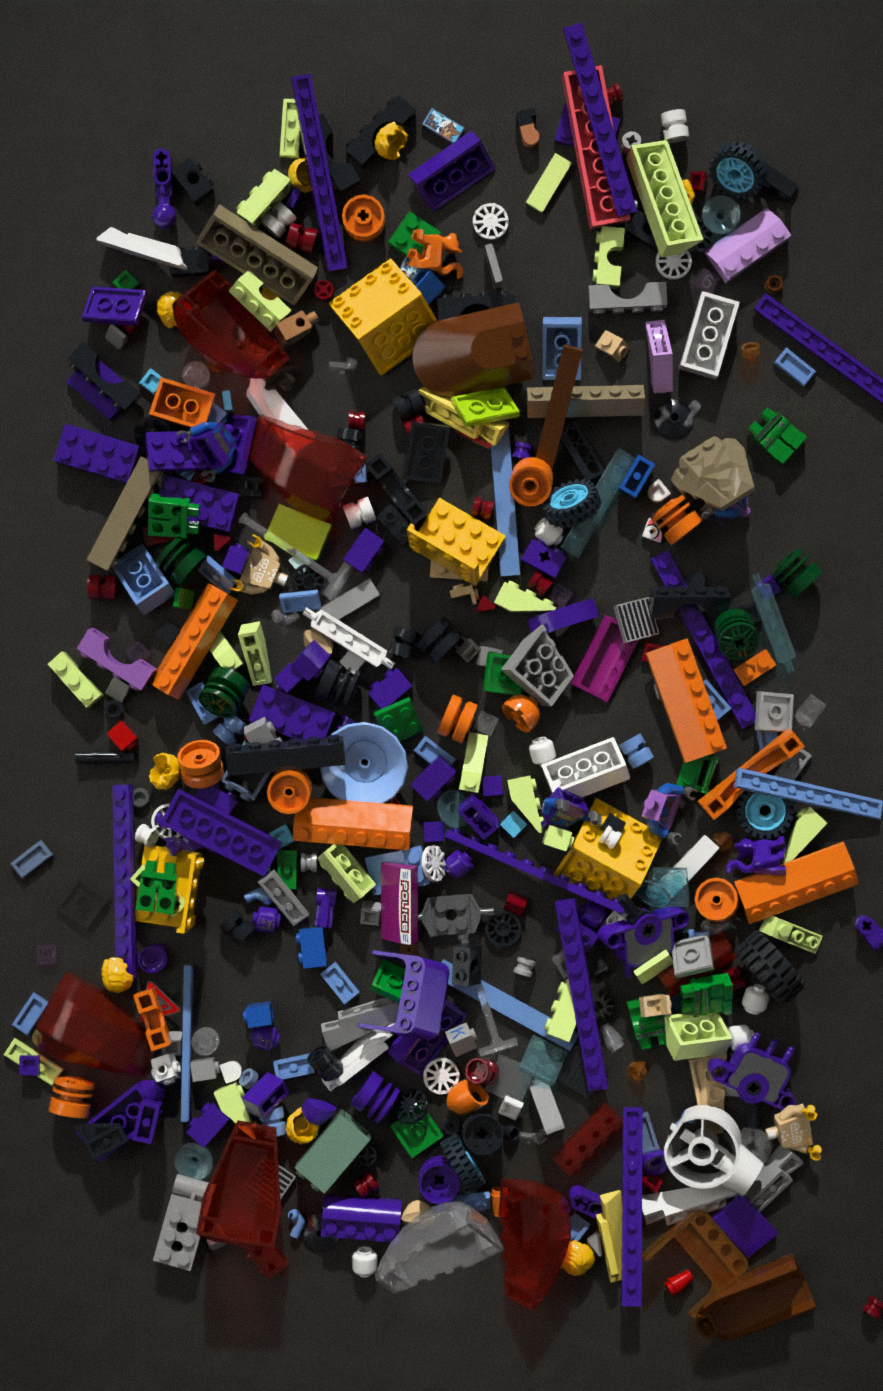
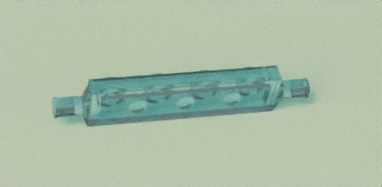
[750,573,796,673]

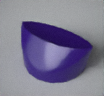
[137,943,167,974]
[139,1080,167,1102]
[301,1098,337,1125]
[642,1149,669,1176]

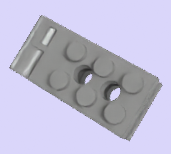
[153,1174,215,1271]

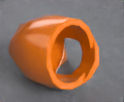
[447,1079,489,1115]

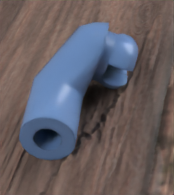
[244,888,273,905]
[288,1209,305,1239]

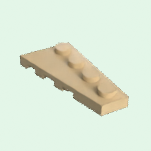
[688,1052,727,1134]

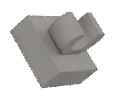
[454,637,481,663]

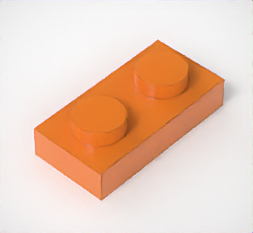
[733,649,776,686]

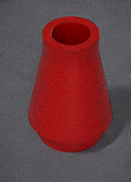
[664,1269,694,1296]

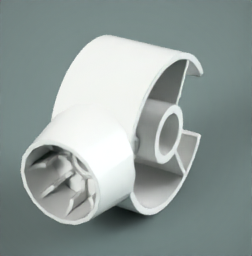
[664,1105,763,1196]

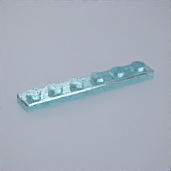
[561,448,636,558]

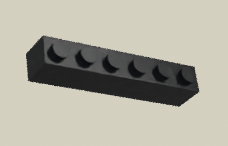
[226,735,346,776]

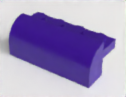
[321,1193,402,1243]

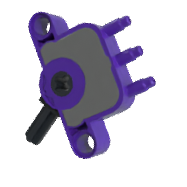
[597,893,690,979]
[707,1032,796,1129]

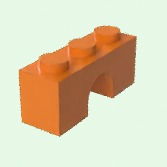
[133,987,173,1051]

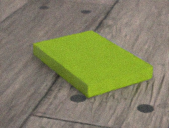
[451,386,520,428]
[264,504,332,561]

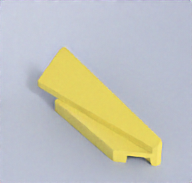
[418,386,510,446]
[596,1190,622,1283]

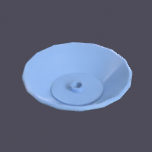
[320,722,408,803]

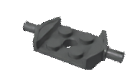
[418,894,494,937]

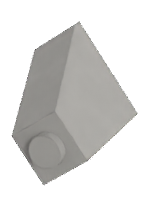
[529,1077,565,1134]

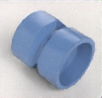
[213,714,247,746]
[619,733,654,769]
[259,1105,287,1138]

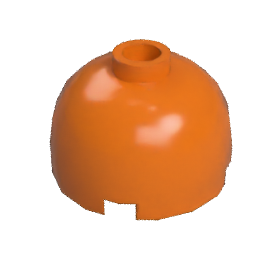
[502,694,540,733]

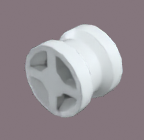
[135,824,159,847]
[598,825,622,850]

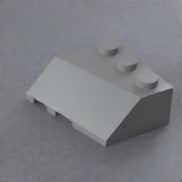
[501,624,574,706]

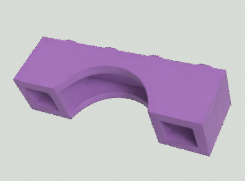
[77,628,157,691]

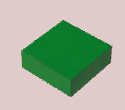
[112,269,140,289]
[173,588,194,610]

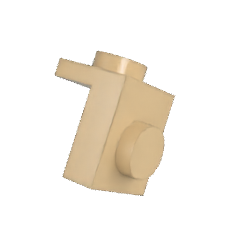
[595,330,629,362]
[450,584,480,606]
[639,994,672,1017]

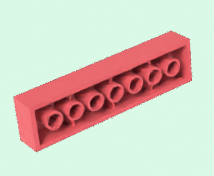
[561,65,630,230]

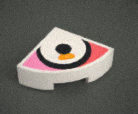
[642,518,662,543]

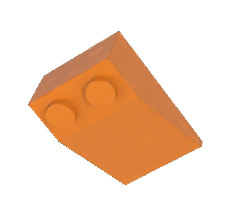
[149,377,216,428]

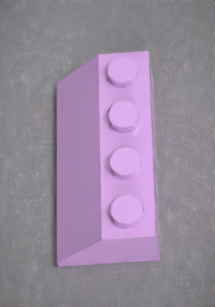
[704,208,792,283]

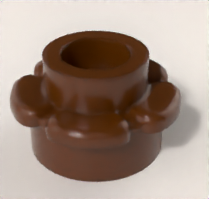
[764,275,783,294]

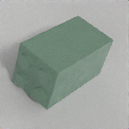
[295,1109,371,1194]

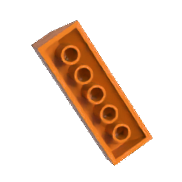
[150,583,238,700]
[645,638,727,763]
[293,797,413,850]
[734,842,859,924]

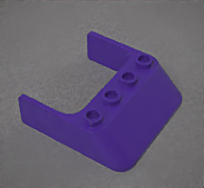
[358,950,450,1040]

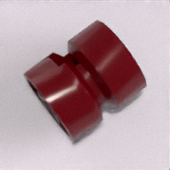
[286,222,318,254]
[87,574,118,600]
[465,1058,499,1085]

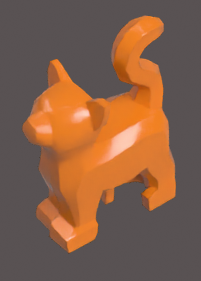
[407,229,463,279]

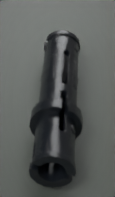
[75,749,135,765]

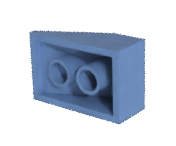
[542,317,582,380]
[114,543,175,615]
[365,845,430,896]

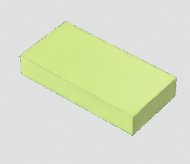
[634,950,673,984]

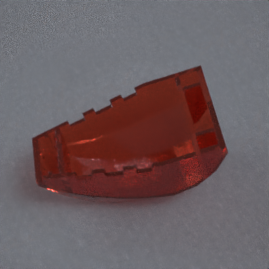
[172,269,290,379]
[248,414,368,523]
[31,971,157,1077]
[195,1120,281,1249]
[498,1178,572,1311]

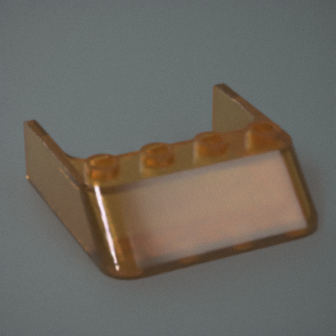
[642,1210,748,1318]

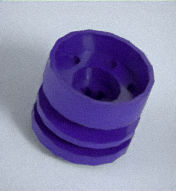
[350,1071,400,1123]
[419,1156,460,1205]

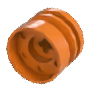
[651,495,703,545]
[49,1076,95,1118]

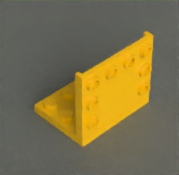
[329,258,437,376]
[407,498,506,586]
[553,798,662,914]
[135,845,204,934]

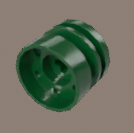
[155,537,207,586]
[771,547,823,599]
[714,609,759,660]
[198,667,249,718]

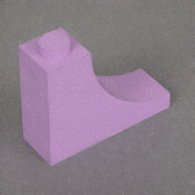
[645,320,673,393]

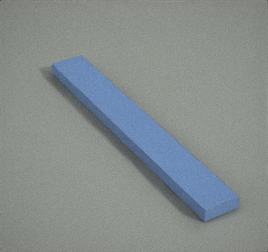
[491,421,520,577]
[734,768,883,820]
[442,959,579,1051]
[181,964,194,1122]

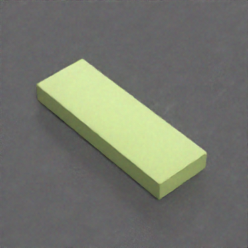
[280,99,301,159]
[526,153,572,213]
[4,1038,64,1086]

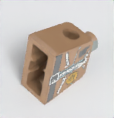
[274,311,319,349]

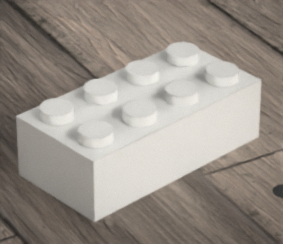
[679,291,740,379]
[541,737,630,797]

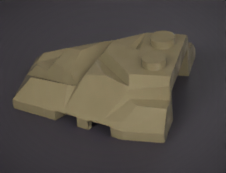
[671,436,755,511]

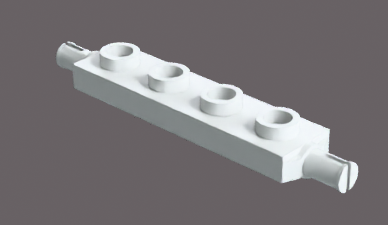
[302,607,395,669]

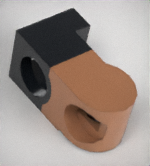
[516,107,539,148]

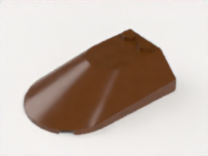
[413,302,536,397]
[695,1254,816,1340]

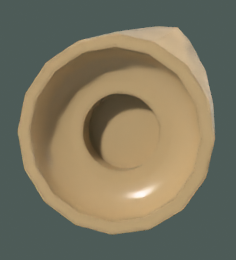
[304,629,333,654]
[401,1200,436,1229]

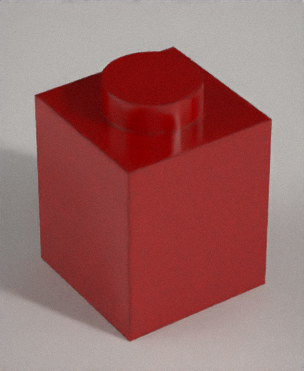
[106,721,138,751]

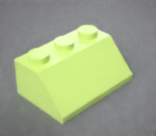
[236,169,293,229]
[317,844,376,903]
[664,1012,732,1061]

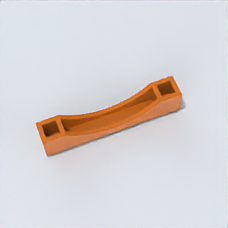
[697,729,805,820]

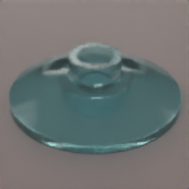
[702,195,741,234]
[437,790,467,828]
[636,880,671,908]
[174,1143,213,1180]

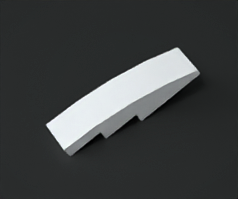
[651,835,719,904]

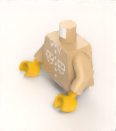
[230,534,289,595]
[765,1104,822,1161]

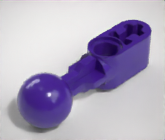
[152,148,177,229]
[568,1185,603,1218]

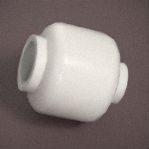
[534,518,563,546]
[529,737,556,767]
[742,984,770,1015]
[728,1024,754,1051]
[352,1246,378,1278]

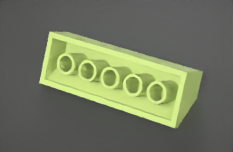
[626,140,703,257]

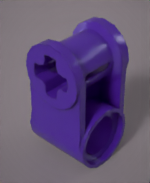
[855,915,883,952]

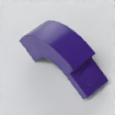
[527,598,599,633]

